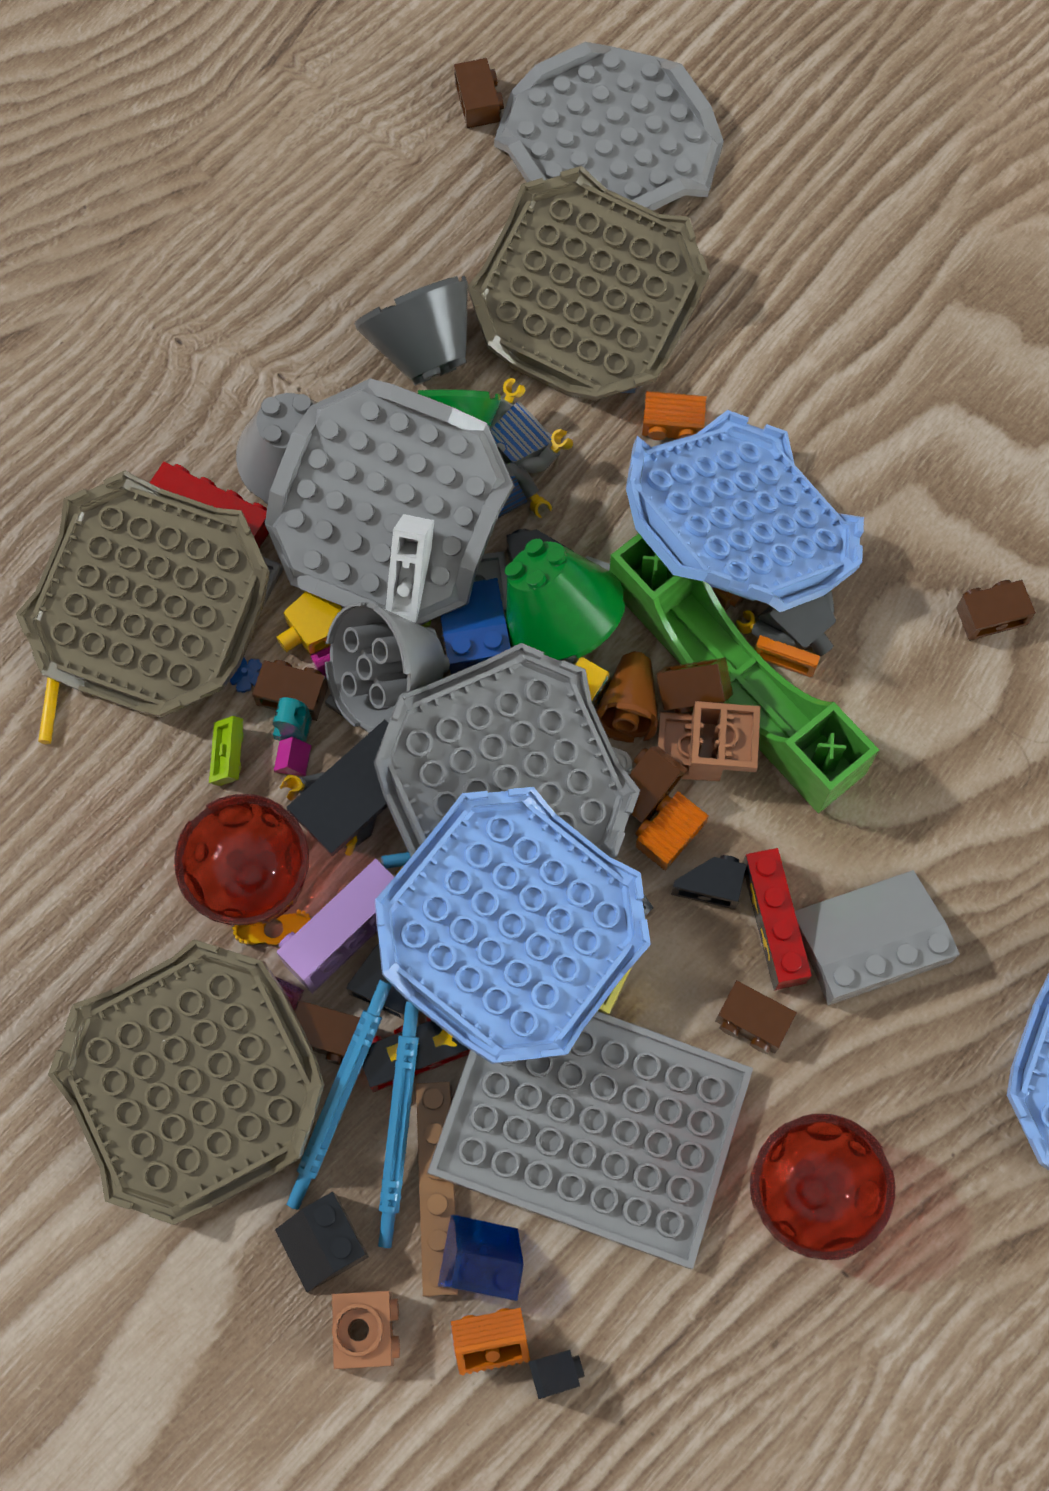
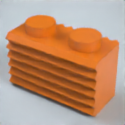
[642,391,707,440]
[635,792,709,871]
[451,1308,530,1376]

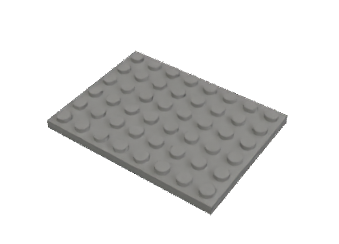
[427,1011,753,1269]

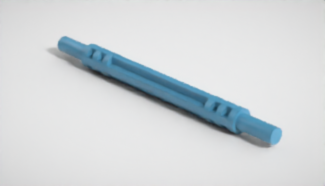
[286,979,392,1210]
[378,1001,419,1248]

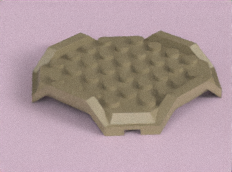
[468,166,710,401]
[16,471,270,718]
[48,939,325,1225]

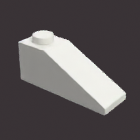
[385,514,434,623]

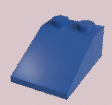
[441,578,510,675]

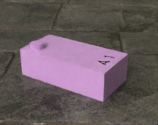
[276,858,394,993]

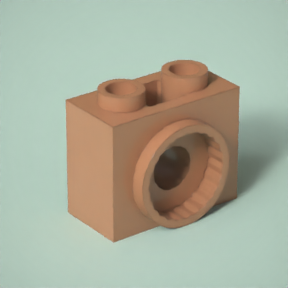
[332,1291,400,1369]

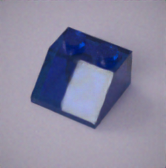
[438,1215,524,1301]

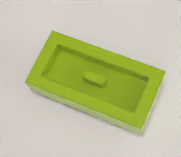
[209,716,244,786]

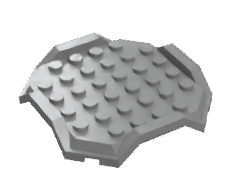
[494,42,724,211]
[265,378,515,625]
[374,643,640,858]

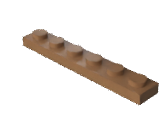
[416,1082,459,1297]

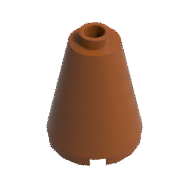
[596,651,658,743]

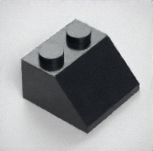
[275,1191,369,1293]

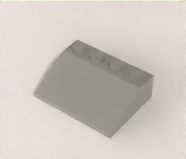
[795,870,960,1006]

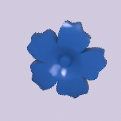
[230,657,262,693]

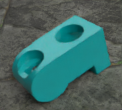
[273,697,312,743]

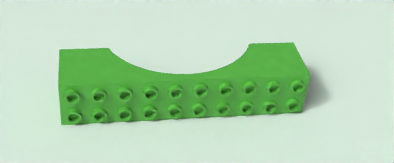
[609,533,879,814]

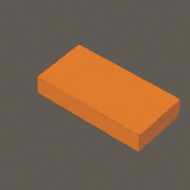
[755,635,820,677]

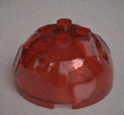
[174,794,309,927]
[750,1113,896,1260]

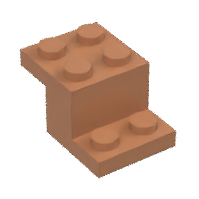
[657,701,761,782]

